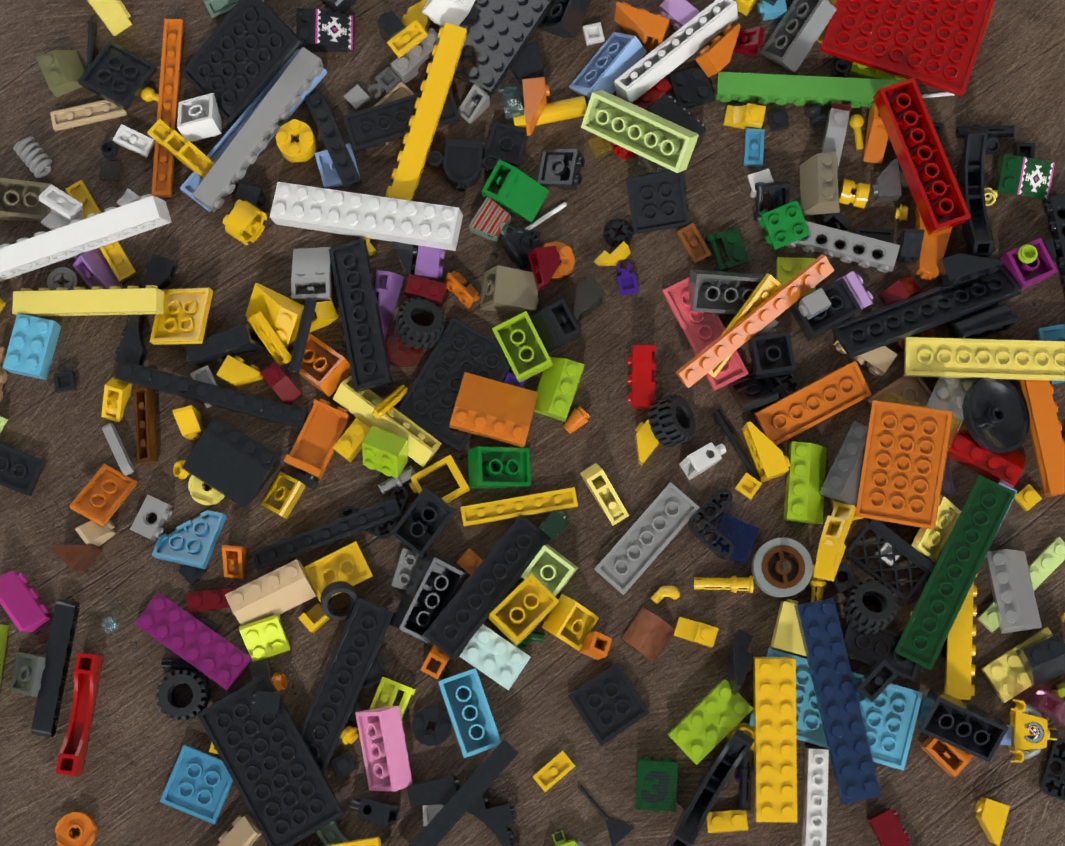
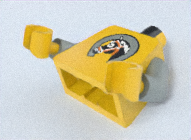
[1009,699,1058,763]

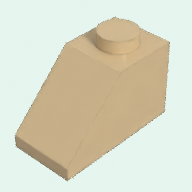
[75,519,116,547]

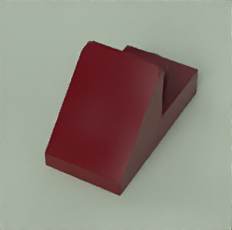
[733,26,764,55]

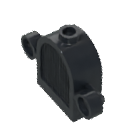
[427,139,498,191]

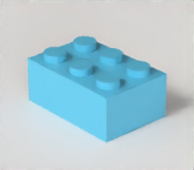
[3,313,61,380]

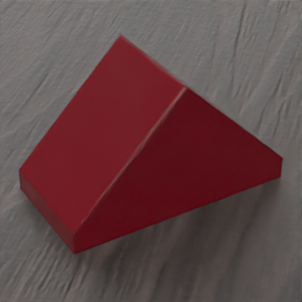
[879,275,921,306]

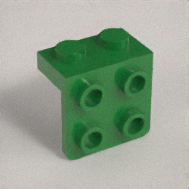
[757,201,810,250]

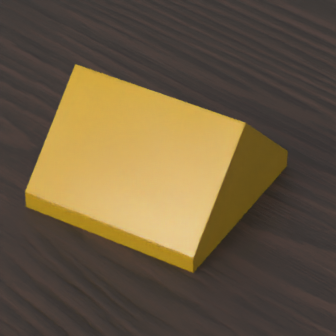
[261,472,306,519]

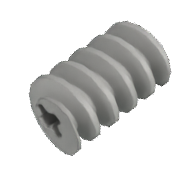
[13,137,53,178]

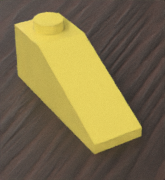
[580,463,629,526]

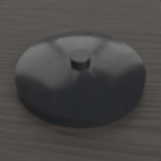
[963,378,1030,453]

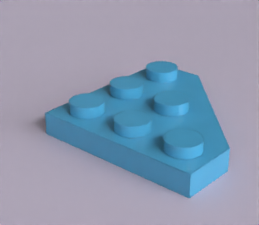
[151,510,227,569]

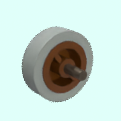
[751,538,813,598]

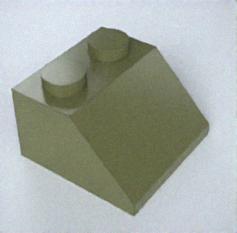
[36,50,85,98]

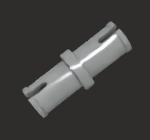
[377,465,416,495]

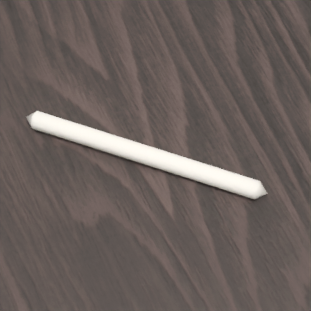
[524,202,567,230]

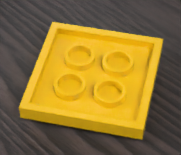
[150,288,213,345]

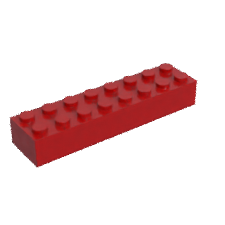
[873,78,971,235]

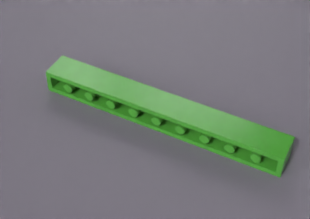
[715,72,904,108]

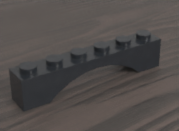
[115,254,178,366]

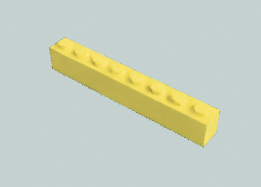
[12,285,164,317]

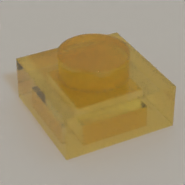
[588,136,613,159]

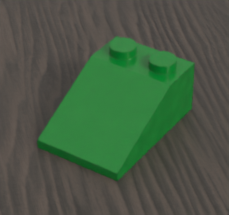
[468,447,531,488]

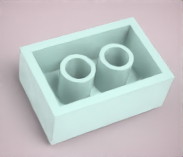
[459,624,531,690]

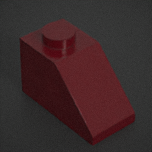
[528,245,560,290]
[260,361,302,405]

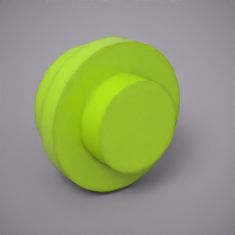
[1018,244,1038,264]

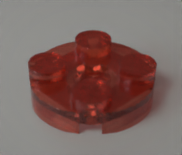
[386,331,424,367]

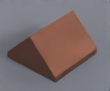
[52,545,103,572]
[621,607,675,662]

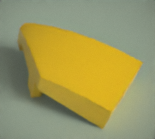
[594,242,631,266]

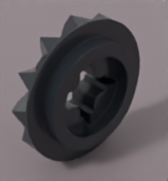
[603,218,633,248]

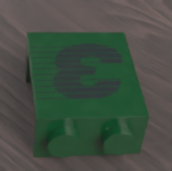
[635,756,678,812]

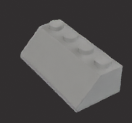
[985,549,1042,634]

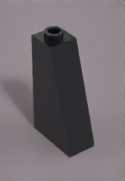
[185,324,266,365]

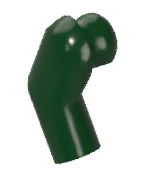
[518,631,545,649]

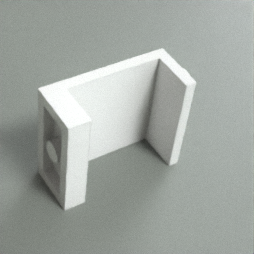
[39,184,83,230]

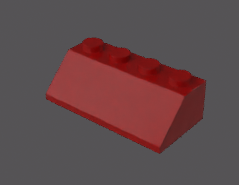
[947,422,1026,488]

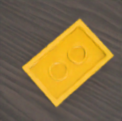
[303,541,374,603]

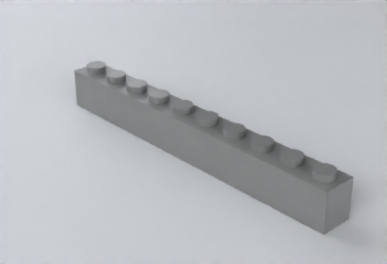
[192,47,323,212]

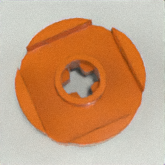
[543,242,575,280]
[55,811,98,846]

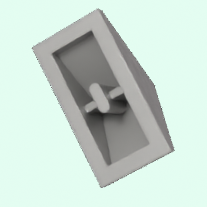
[458,83,490,124]

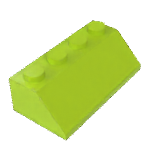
[783,441,827,524]

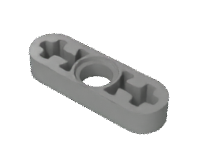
[102,423,135,476]

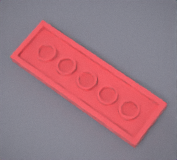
[662,277,749,391]

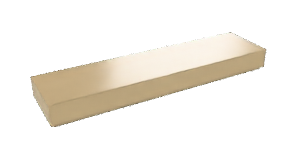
[50,99,127,131]

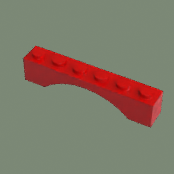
[55,653,103,776]

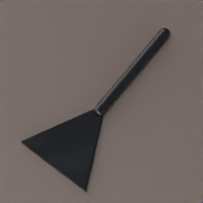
[578,785,635,846]

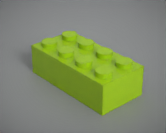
[667,679,754,765]

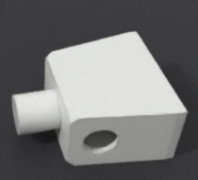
[679,442,726,480]

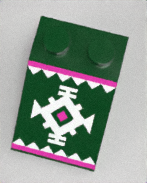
[993,154,1056,200]

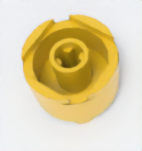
[276,119,316,163]
[223,200,267,245]

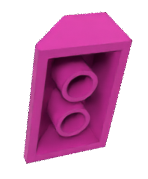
[0,571,52,632]

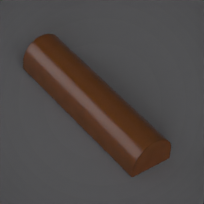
[134,387,158,464]

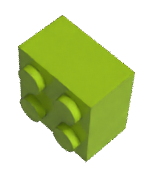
[362,426,408,479]

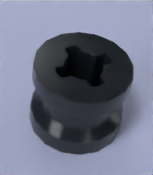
[804,105,828,127]

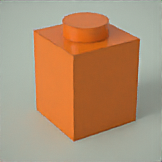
[580,631,612,660]

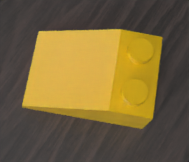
[245,283,304,347]
[742,422,790,483]
[489,574,559,647]

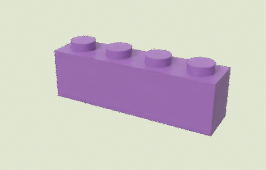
[415,203,447,282]

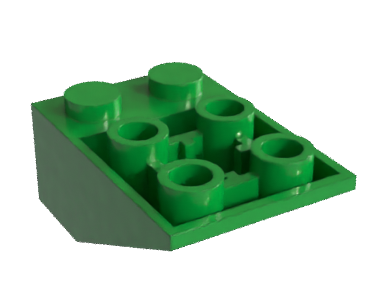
[482,159,549,223]

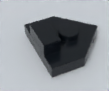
[501,227,541,269]

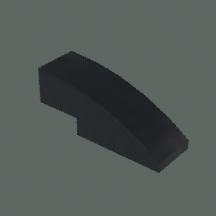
[728,629,754,695]

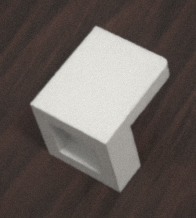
[747,169,773,198]

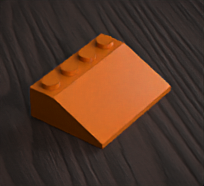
[449,372,538,448]

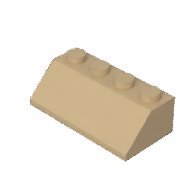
[225,559,316,626]
[217,814,262,846]

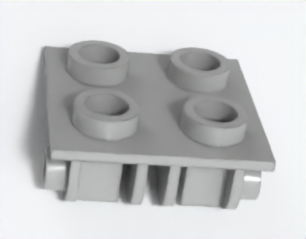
[391,548,423,590]

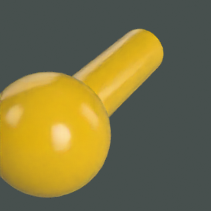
[141,87,159,102]
[849,114,864,150]

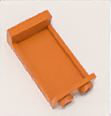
[284,398,351,479]

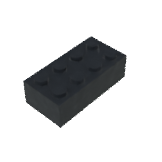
[390,554,466,645]

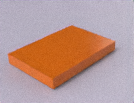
[70,464,137,527]

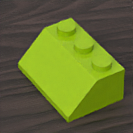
[534,357,585,422]

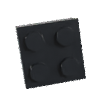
[748,331,796,380]

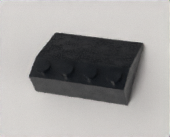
[182,416,280,509]

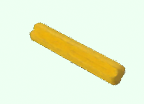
[372,384,409,419]

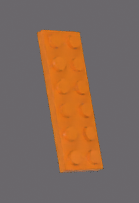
[754,361,872,445]

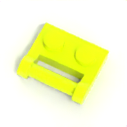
[370,677,416,723]

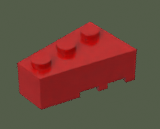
[627,345,656,409]

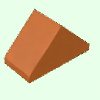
[222,545,247,579]

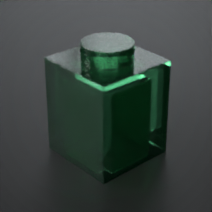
[539,510,569,541]

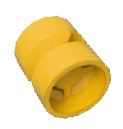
[839,179,870,208]

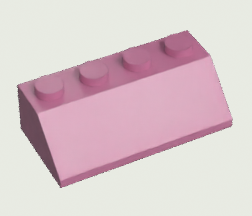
[355,706,413,792]

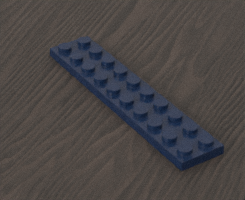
[795,598,881,804]

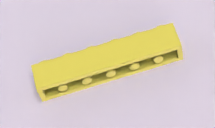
[333,375,442,467]

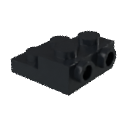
[537,148,585,190]

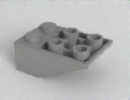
[291,247,333,304]

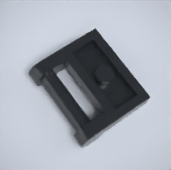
[754,181,790,221]

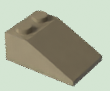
[0,178,51,221]

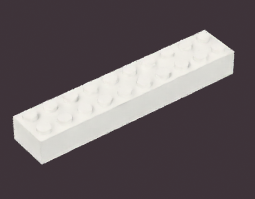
[270,182,463,251]
[0,194,172,282]

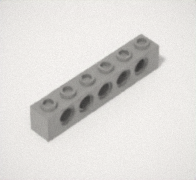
[786,221,900,272]

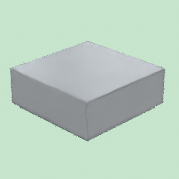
[344,84,370,111]

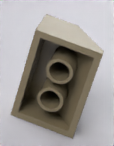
[800,152,840,216]

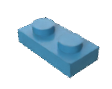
[743,128,765,167]

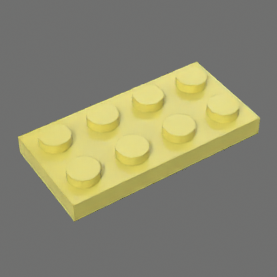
[981,627,1052,703]

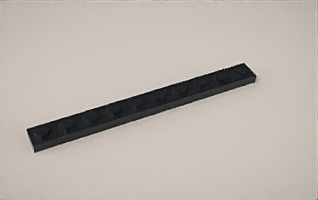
[114,360,308,429]

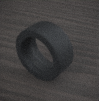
[320,581,358,621]

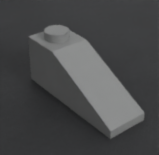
[821,108,850,167]

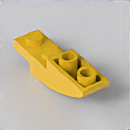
[814,502,856,582]

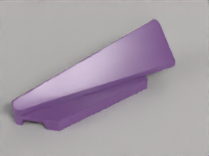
[72,248,124,290]
[375,270,404,339]

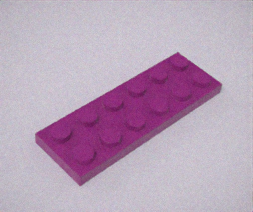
[134,592,252,691]

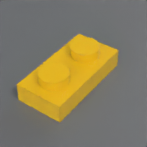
[387,20,428,58]
[532,750,575,792]
[706,809,748,833]

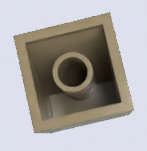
[480,265,539,314]

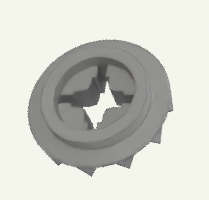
[47,267,78,290]

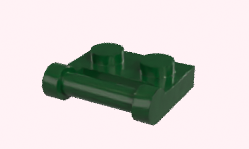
[705,227,750,272]

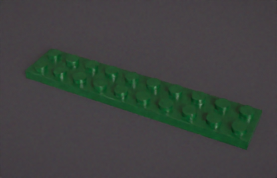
[894,475,1016,670]

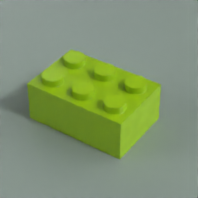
[492,311,554,383]

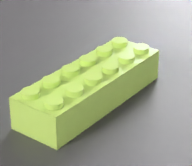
[581,90,699,173]

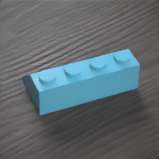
[438,668,501,758]

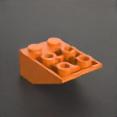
[614,2,670,52]
[920,736,974,777]

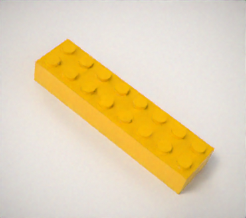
[753,657,797,822]

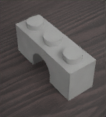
[391,28,440,85]

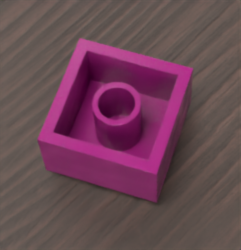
[1000,238,1058,290]

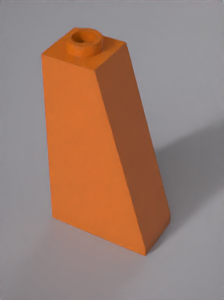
[915,206,952,280]

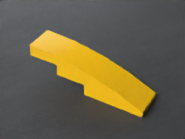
[147,119,215,179]

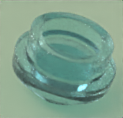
[100,616,118,635]

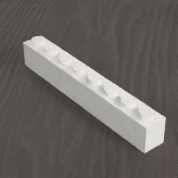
[614,0,738,103]

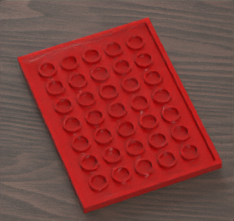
[820,0,994,96]

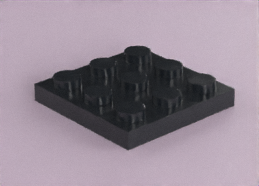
[78,40,157,111]
[625,170,690,234]
[568,663,650,746]

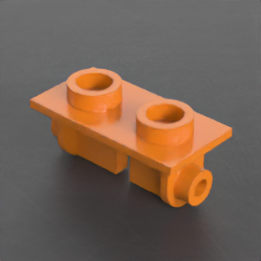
[443,270,481,309]

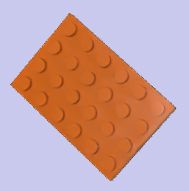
[855,400,953,530]

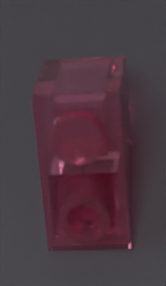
[1031,690,1065,727]

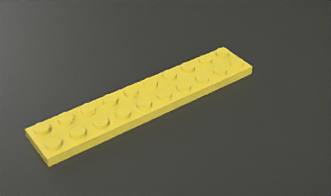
[904,337,1065,381]

